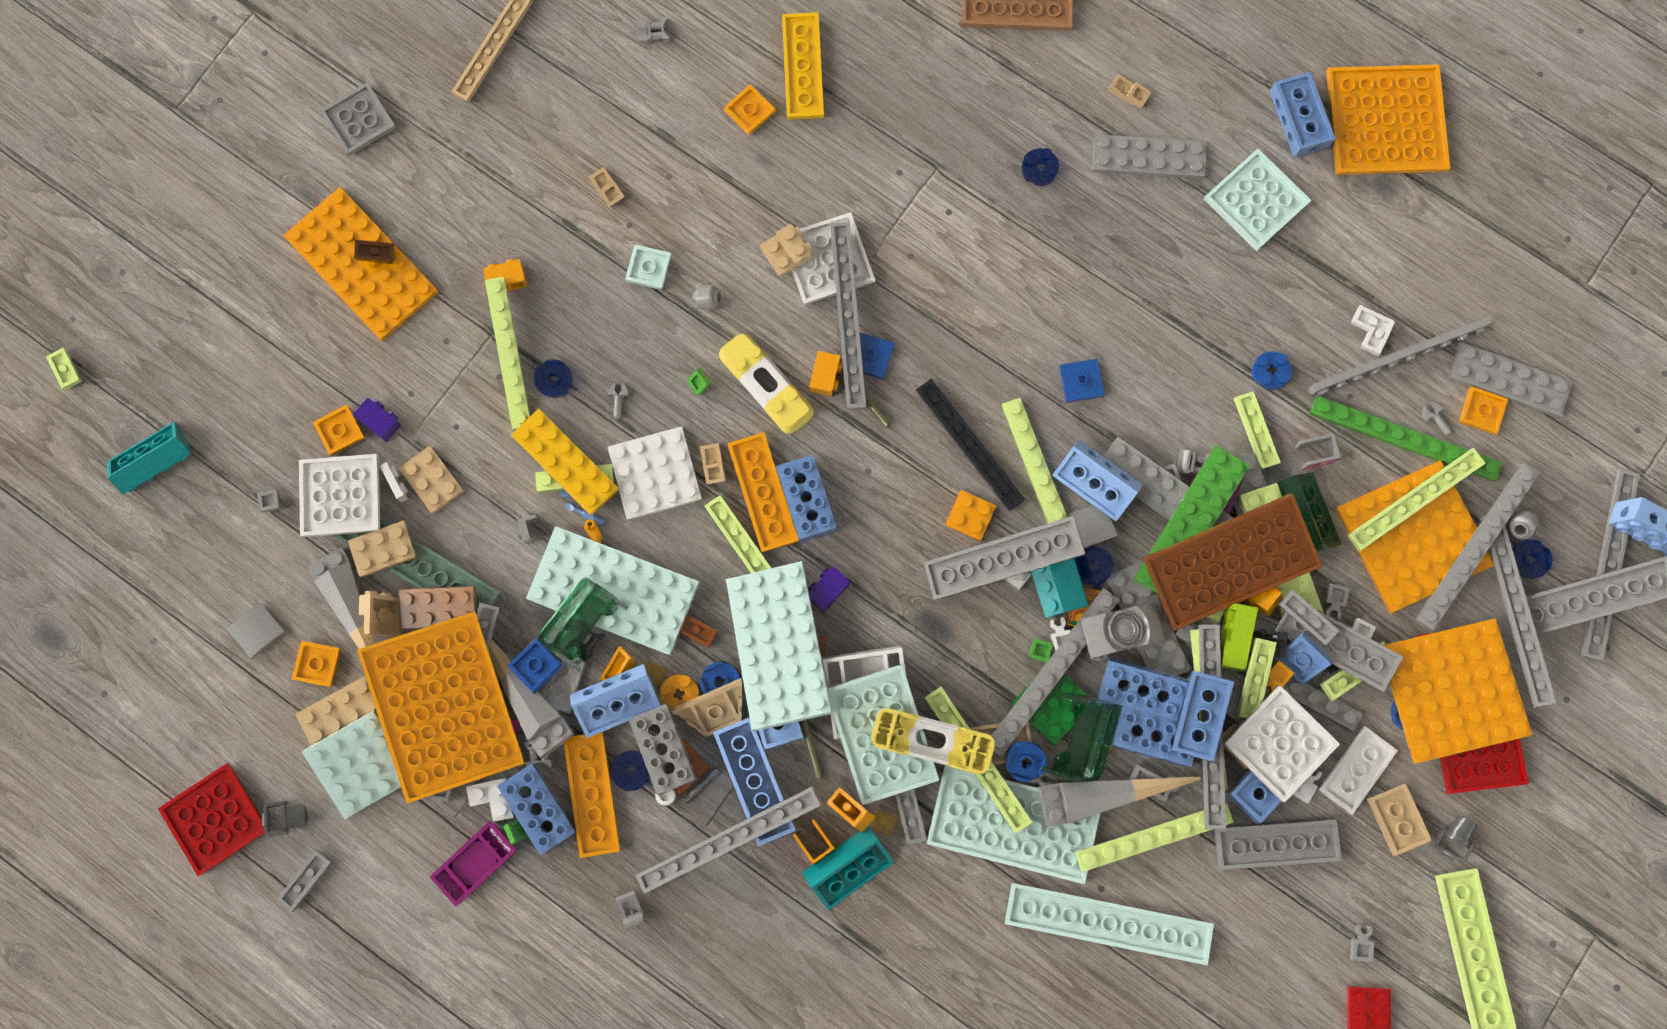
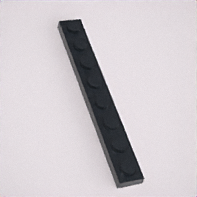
[916,379,1025,512]

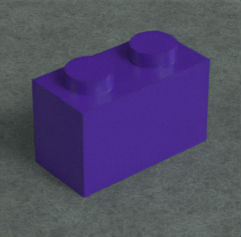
[352,397,401,442]
[808,566,850,613]

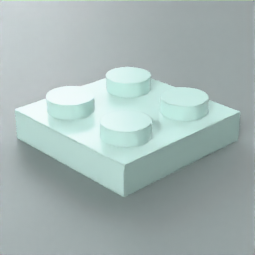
[625,245,672,290]

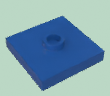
[859,332,895,380]
[1059,359,1105,403]
[507,638,564,694]

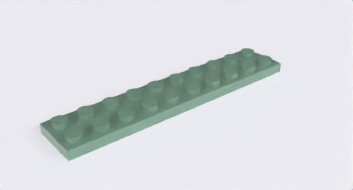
[332,519,501,611]

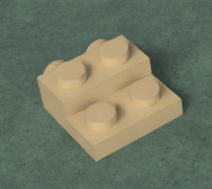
[760,223,813,278]
[359,591,400,637]

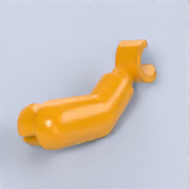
[584,519,602,544]

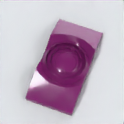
[430,820,517,907]

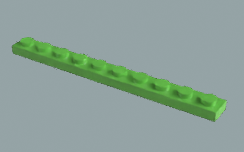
[1309,396,1503,482]

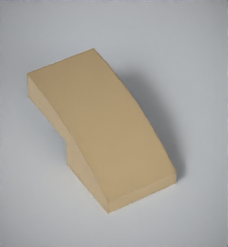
[1107,74,1151,108]
[588,167,625,207]
[700,443,726,485]

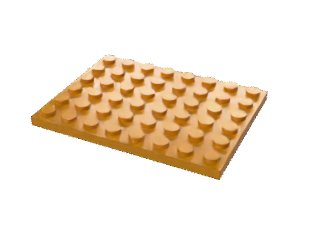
[357,611,525,804]

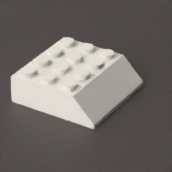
[822,646,906,739]

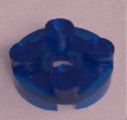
[1021,148,1059,186]
[534,359,573,398]
[1512,539,1553,579]
[1074,546,1113,586]
[611,751,650,791]

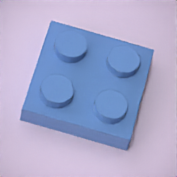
[1273,632,1333,685]

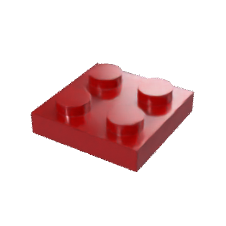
[1347,986,1391,1029]

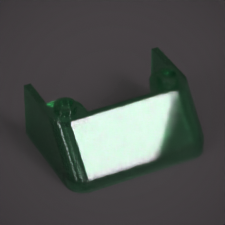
[538,577,629,672]
[1041,692,1120,782]

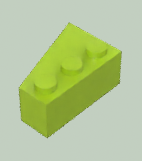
[1220,603,1258,673]

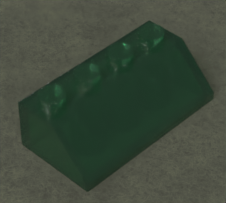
[1277,472,1342,553]

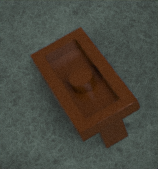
[354,240,394,264]

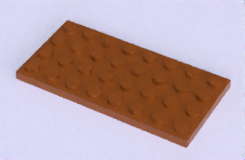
[1143,493,1322,631]

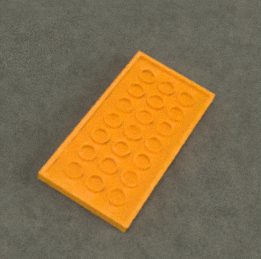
[283,187,439,341]

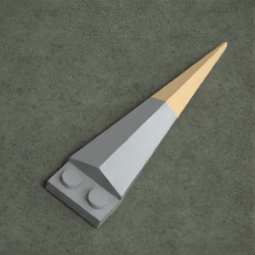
[307,547,375,649]
[489,639,575,759]
[1038,777,1201,827]

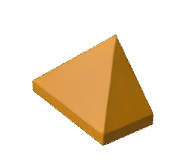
[600,646,635,681]

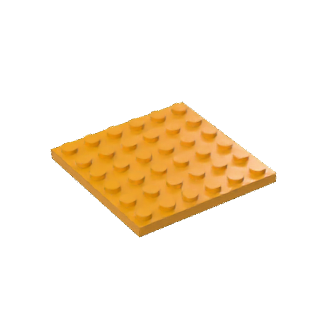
[1326,64,1450,175]
[1335,460,1493,614]
[1383,618,1532,764]

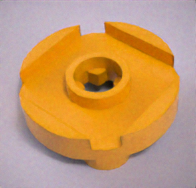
[659,674,700,711]

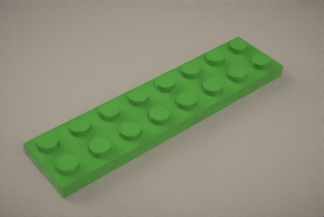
[1133,445,1250,594]

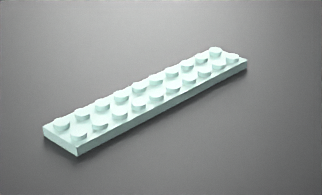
[1004,883,1214,965]

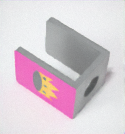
[1295,433,1341,470]

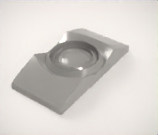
[1081,602,1166,659]

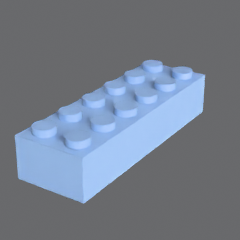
[713,717,797,846]

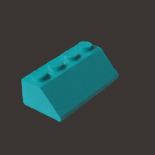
[107,421,191,495]
[1031,558,1089,618]
[802,826,894,911]

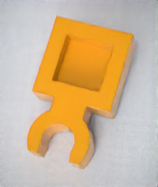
[1267,660,1294,696]

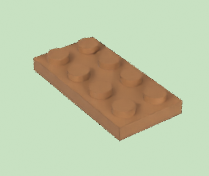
[398,586,477,629]

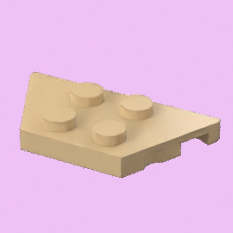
[672,678,742,737]

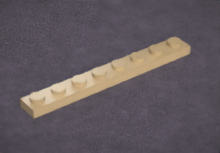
[451,0,534,103]

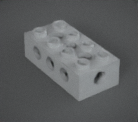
[629,704,698,795]

